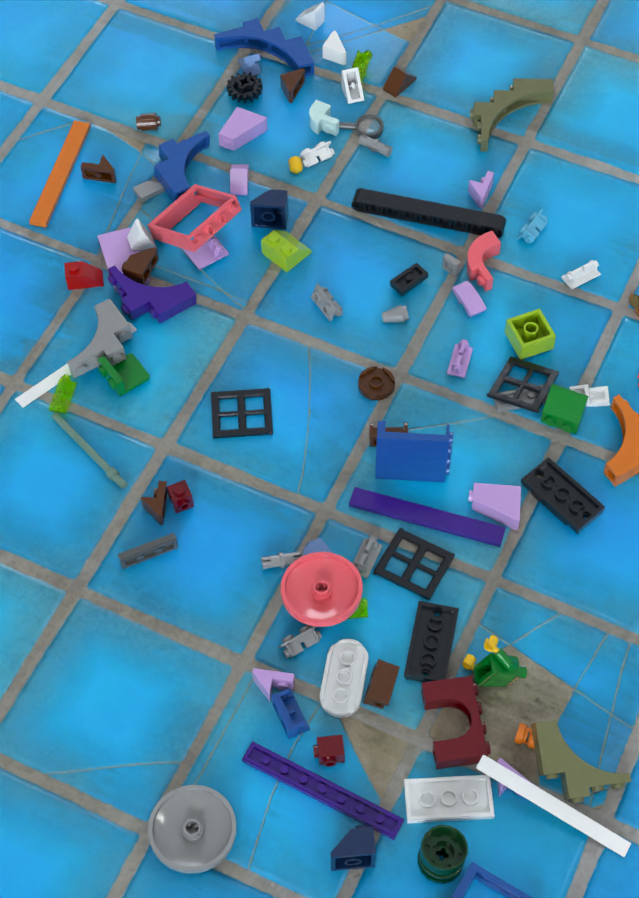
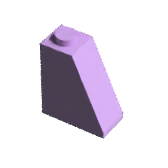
[218,107,267,151]
[468,483,521,530]

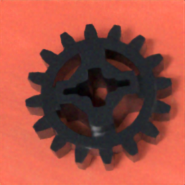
[227,72,263,103]

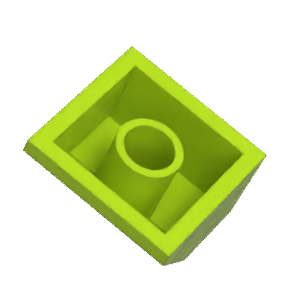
[261,230,312,272]

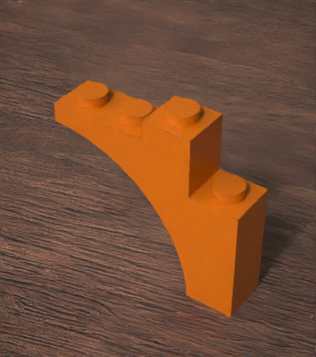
[603,395,639,487]

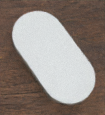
[320,639,368,718]

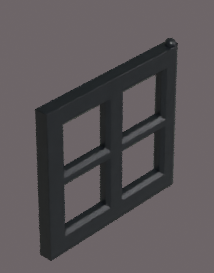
[486,356,559,413]
[211,388,273,439]
[373,528,455,601]

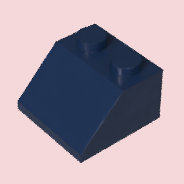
[250,189,289,230]
[331,825,376,871]

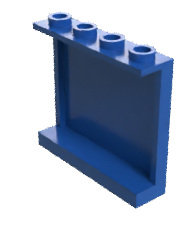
[375,421,453,482]

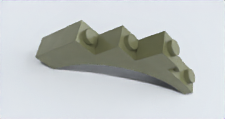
[470,78,554,152]

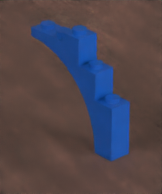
[214,18,314,77]

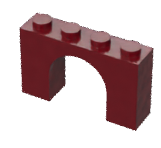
[421,676,491,770]

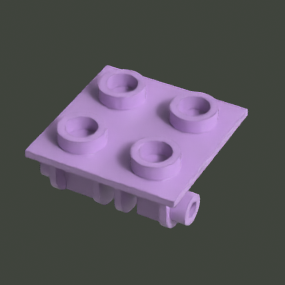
[183,235,229,270]

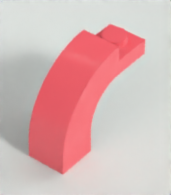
[466,231,501,292]

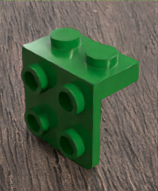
[97,353,150,396]

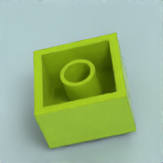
[504,308,556,360]

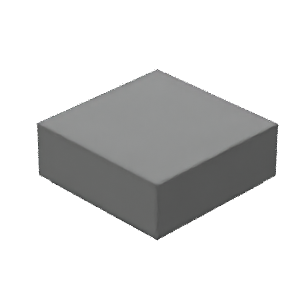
[442,253,461,276]

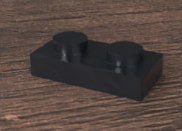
[390,263,429,296]

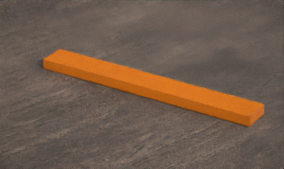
[29,120,91,228]

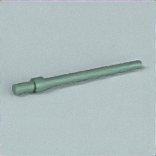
[52,412,128,489]

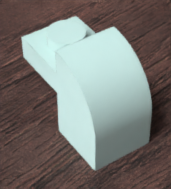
[309,100,339,136]

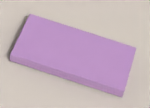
[97,227,150,292]

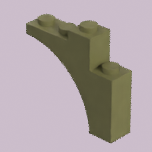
[531,720,631,803]

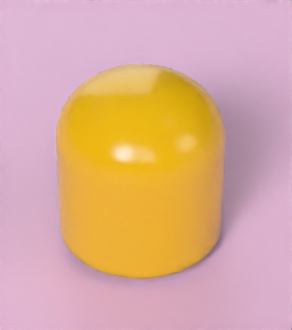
[288,156,303,174]

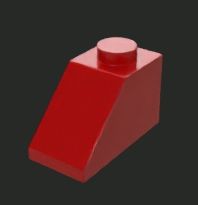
[64,261,104,290]

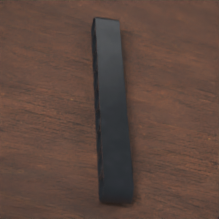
[351,188,506,238]

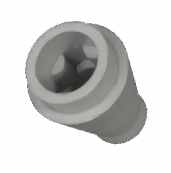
[382,305,409,323]

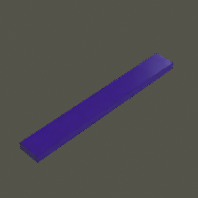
[349,487,506,547]
[242,741,404,840]

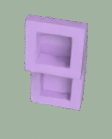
[452,281,487,318]

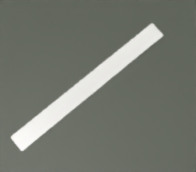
[15,322,137,408]
[476,755,631,857]

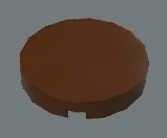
[358,366,395,400]

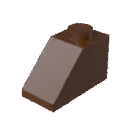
[122,247,159,285]

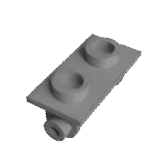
[311,284,343,322]
[352,536,383,578]
[278,625,322,658]

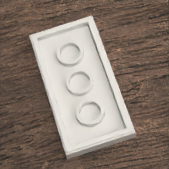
[404,775,495,824]

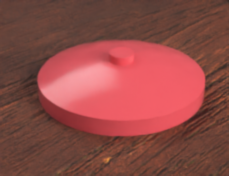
[281,552,363,627]

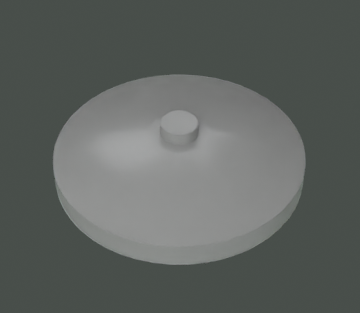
[148,785,237,874]

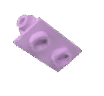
[447,339,473,378]

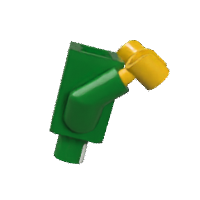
[462,635,527,687]

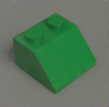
[540,383,589,434]

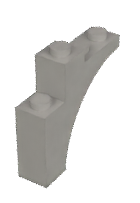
[67,299,133,378]

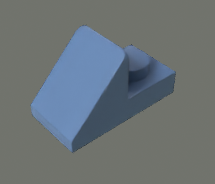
[237,53,261,76]

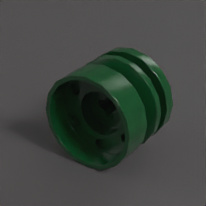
[418,825,468,884]

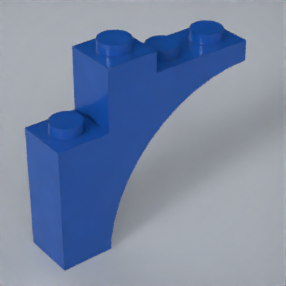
[154,131,210,202]

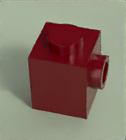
[167,480,194,513]
[313,735,345,767]

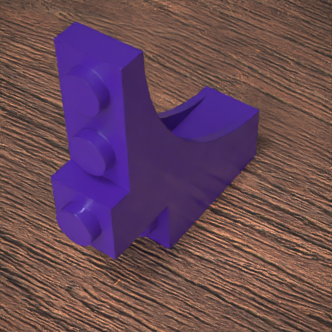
[108,265,196,323]

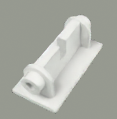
[299,141,334,167]
[561,260,601,290]

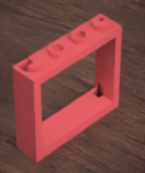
[147,184,242,252]

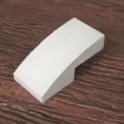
[569,384,610,407]

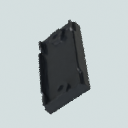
[521,457,605,534]
[404,601,459,683]

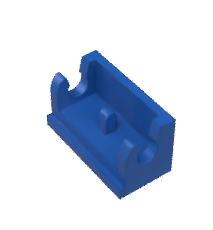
[271,689,310,739]

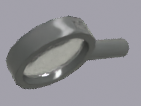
[339,114,384,139]

